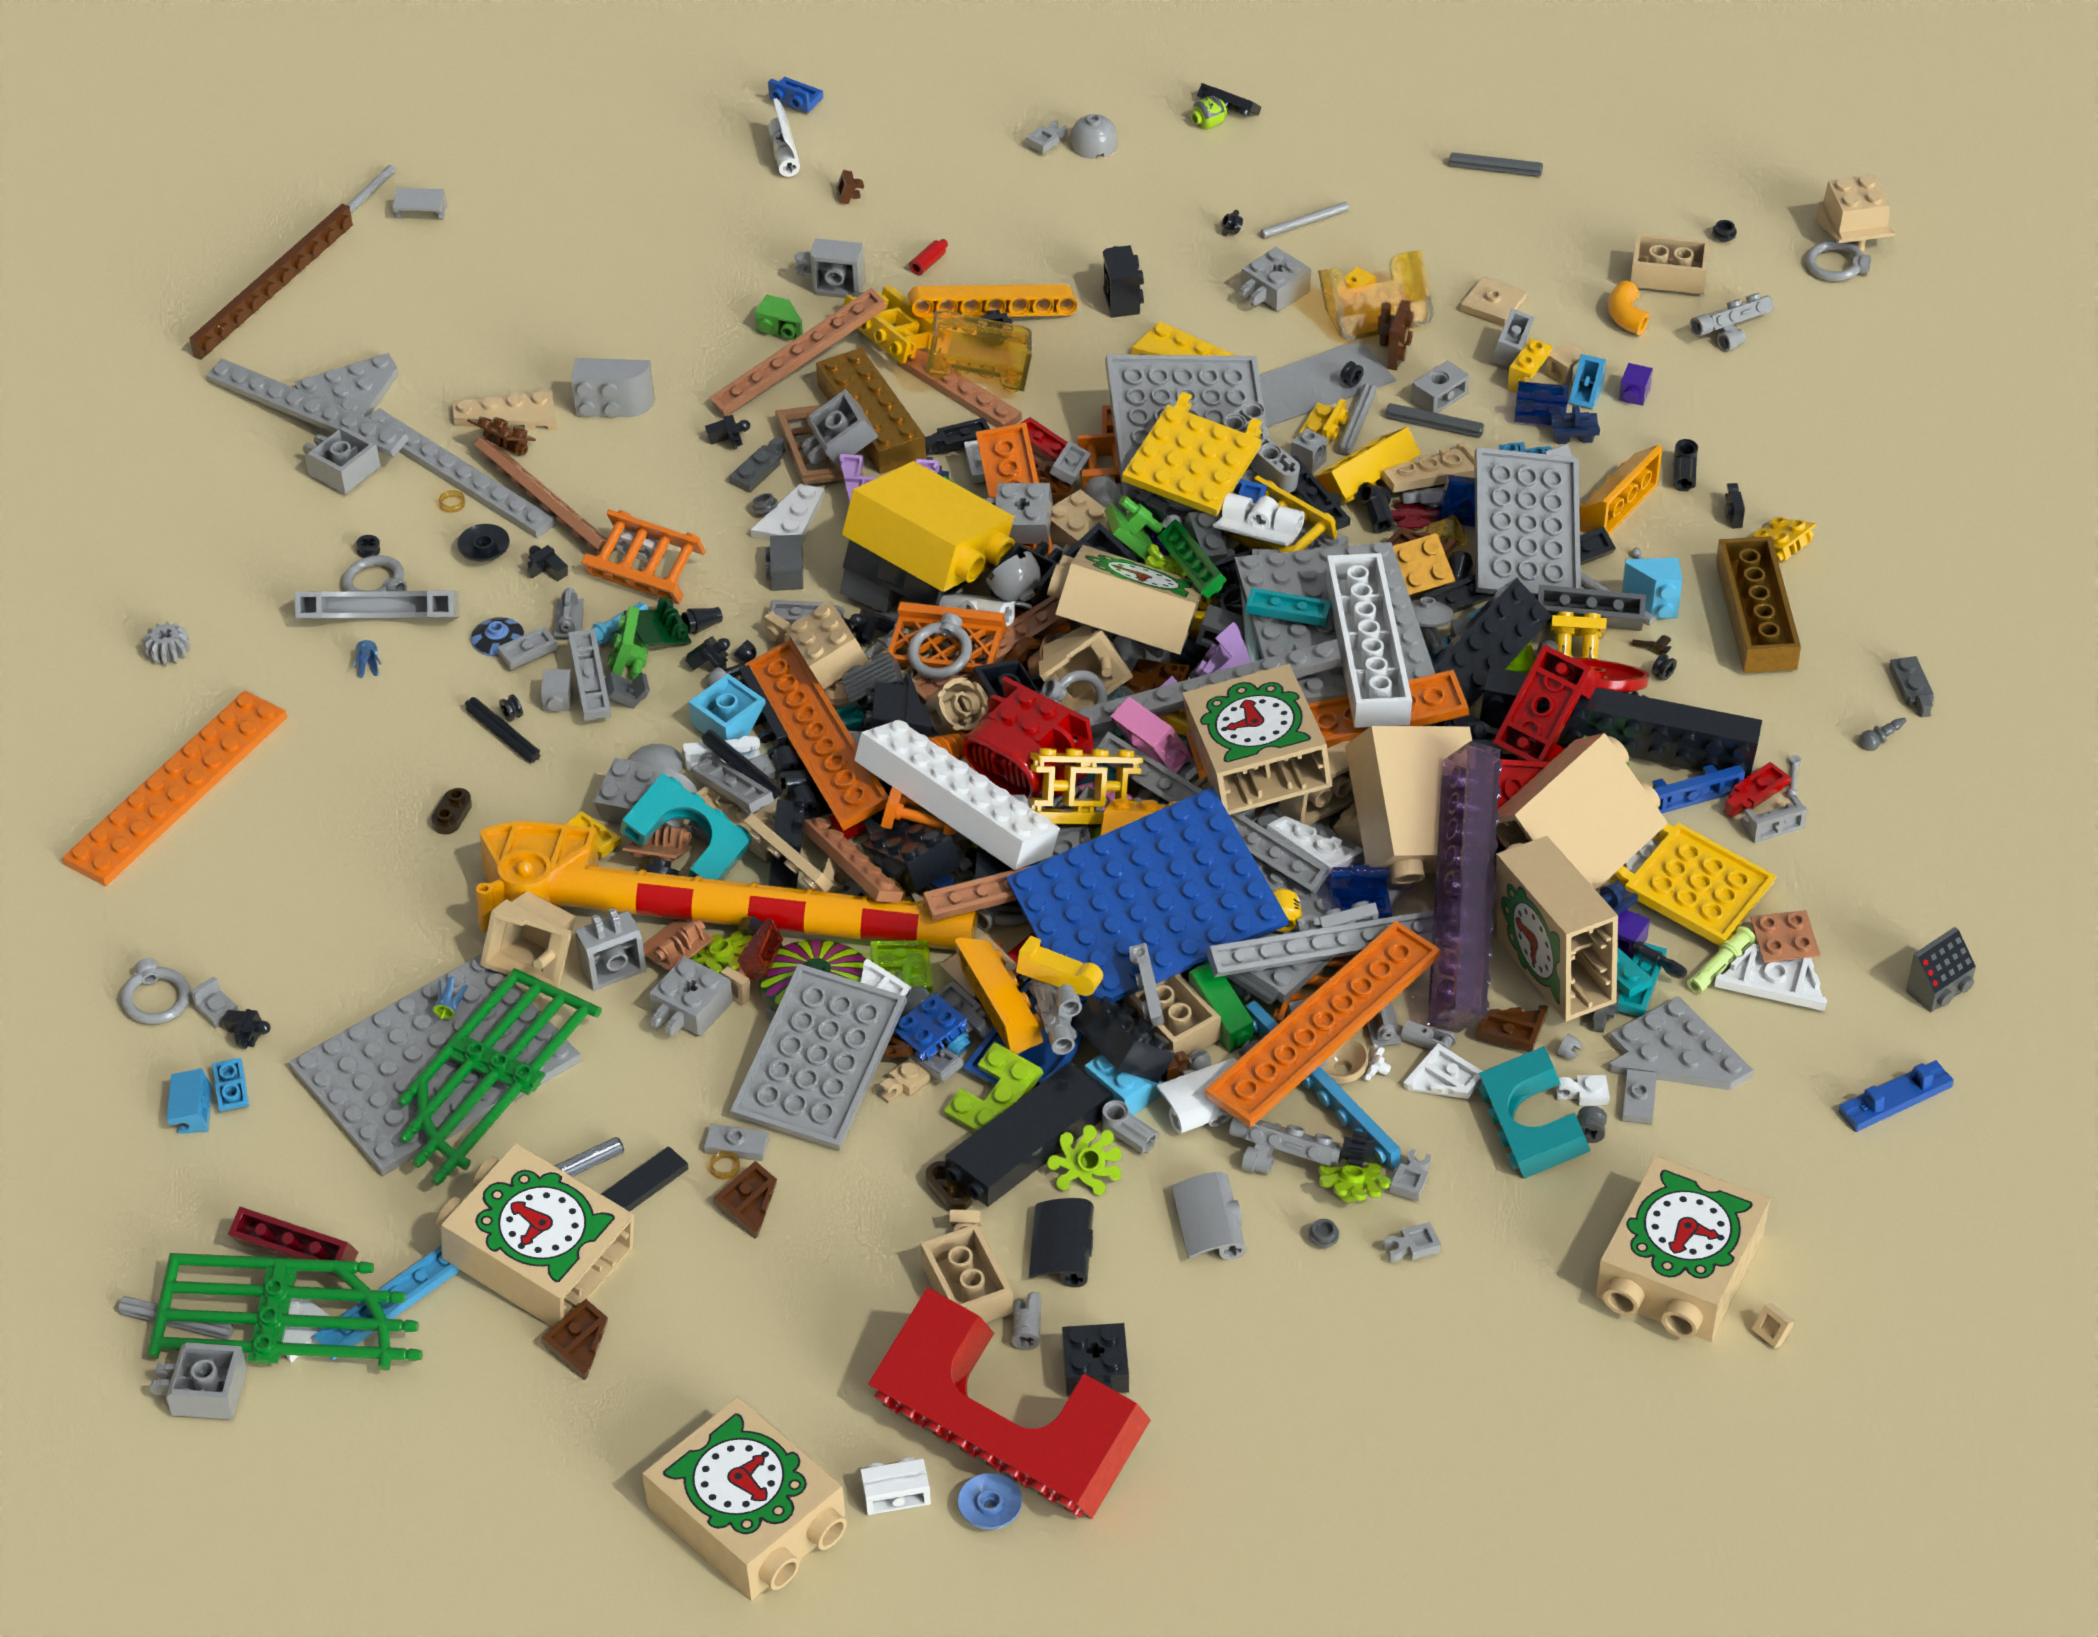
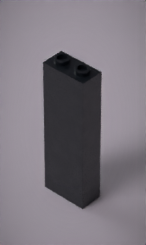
[945,1062,1113,1207]

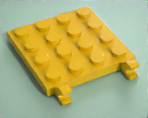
[1122,391,1262,517]
[1608,822,1776,946]

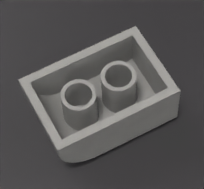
[571,358,655,417]
[594,758,697,833]

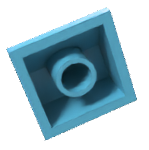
[1621,558,1683,619]
[688,674,766,740]
[1085,1054,1163,1115]

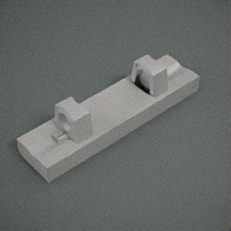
[568,629,611,721]
[691,756,774,816]

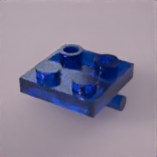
[1514,381,1569,426]
[1436,475,1475,527]
[1327,864,1393,919]

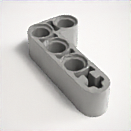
[1223,401,1300,493]

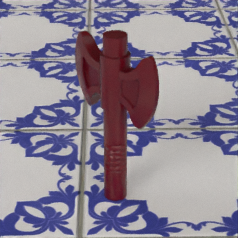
[1391,502,1469,529]

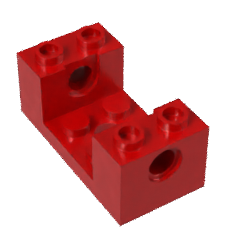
[1493,644,1602,762]

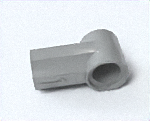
[1101,1100,1158,1154]

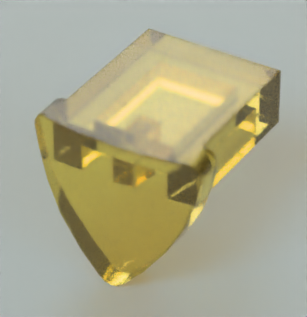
[1425,515,1468,546]

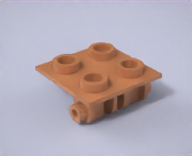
[622,825,693,862]
[1750,910,1820,963]
[643,919,714,971]

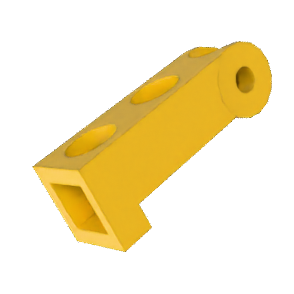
[1016,935,1103,996]

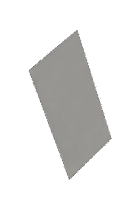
[1259,339,1397,427]

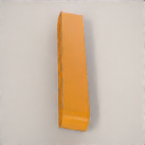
[907,284,1078,318]

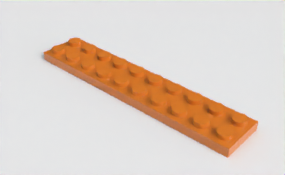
[976,422,1070,636]
[745,639,889,831]
[1186,670,1469,778]
[62,690,287,887]
[1205,921,1441,1128]

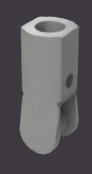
[1401,1020,1457,1051]

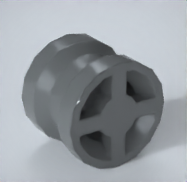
[1577,1106,1607,1143]

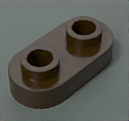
[431,788,472,835]
[926,1161,973,1210]

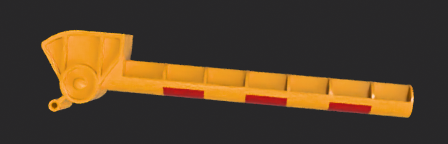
[476,821,978,951]

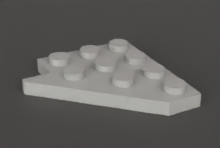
[295,353,398,434]
[1608,996,1754,1090]

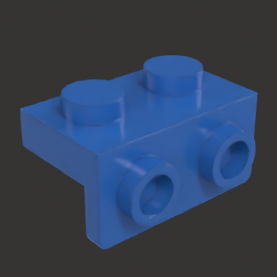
[768,77,823,113]

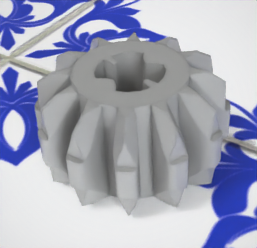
[143,621,190,665]

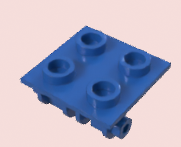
[894,993,968,1062]

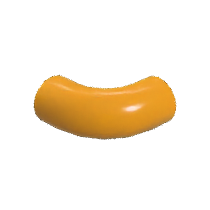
[1607,280,1650,336]

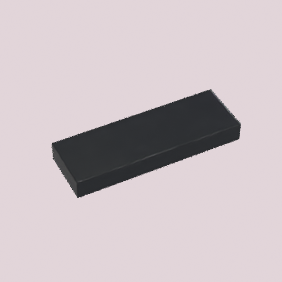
[601,1146,689,1212]

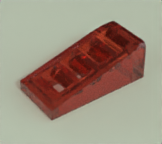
[737,918,783,980]

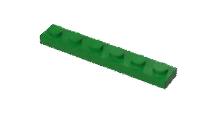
[1157,518,1227,599]

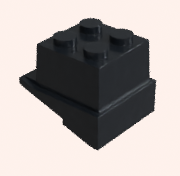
[861,674,932,737]

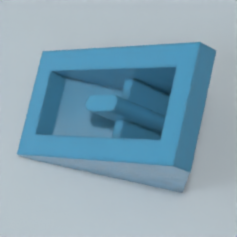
[1568,354,1606,409]

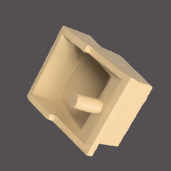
[1816,175,1895,251]
[1039,624,1133,711]
[480,891,575,987]

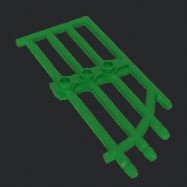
[397,968,602,1186]
[147,1253,423,1370]

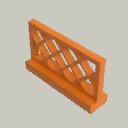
[887,602,1007,672]

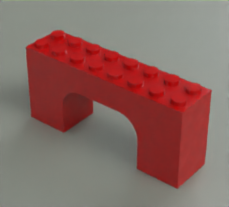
[868,1287,1151,1519]

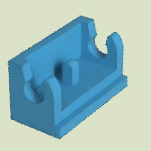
[167,1068,212,1134]

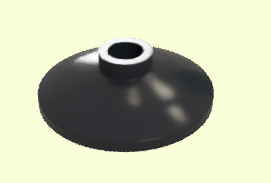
[457,524,510,561]

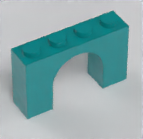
[620,773,752,881]
[1478,1046,1590,1179]

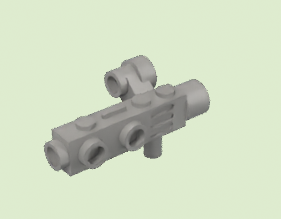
[1690,293,1774,352]
[1029,977,1082,1055]
[1229,1117,1342,1174]

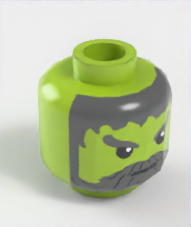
[1191,96,1227,130]

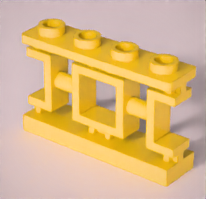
[843,285,952,364]
[1028,748,1143,824]

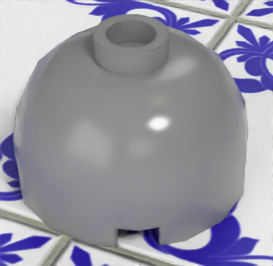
[1071,114,1117,159]
[986,551,1041,602]

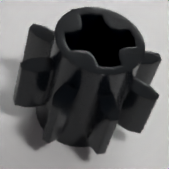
[1341,1130,1375,1168]

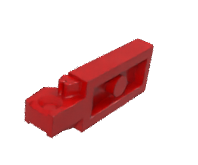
[1723,762,1791,818]

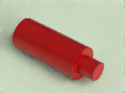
[909,239,948,276]

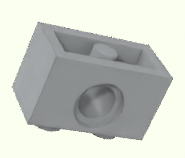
[1491,309,1535,368]
[1411,360,1469,413]

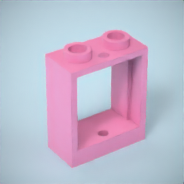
[1110,697,1192,773]

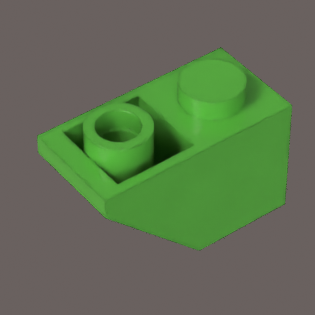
[755,294,803,340]

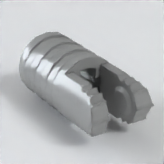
[1012,1292,1041,1350]

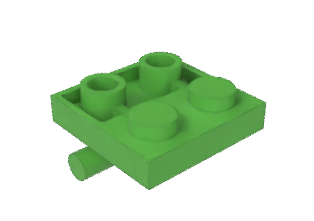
[1104,495,1163,560]
[607,606,648,679]

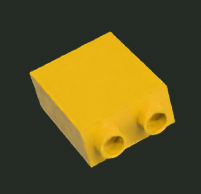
[842,461,1015,592]

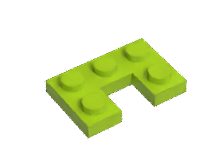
[944,1042,1044,1132]

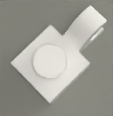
[1556,1075,1610,1106]

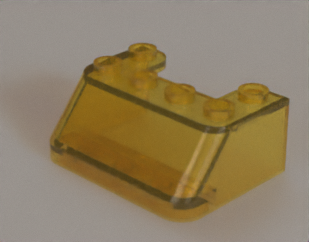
[1318,250,1434,340]
[925,311,1032,392]

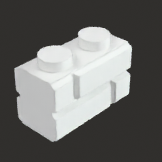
[860,1457,931,1515]

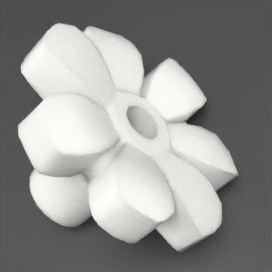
[1362,1044,1391,1081]

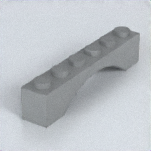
[295,590,459,619]

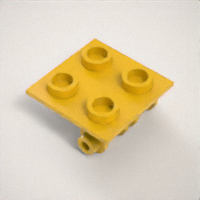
[1751,517,1817,563]

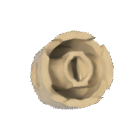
[926,677,988,736]

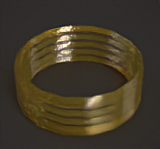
[439,490,465,513]
[710,1151,740,1179]

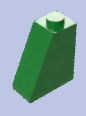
[1189,961,1254,1053]

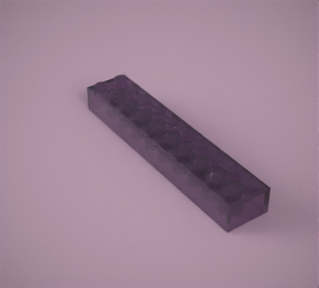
[1427,741,1502,1033]

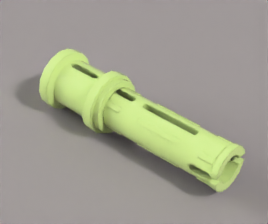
[1687,926,1757,994]

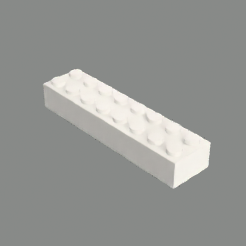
[1325,553,1412,728]
[854,720,1060,870]

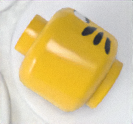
[1273,888,1302,932]

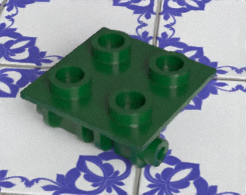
[624,597,692,646]

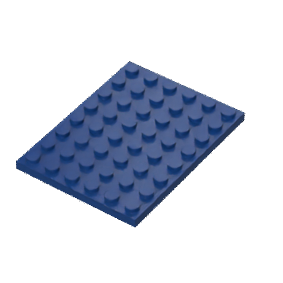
[1006,787,1289,1015]

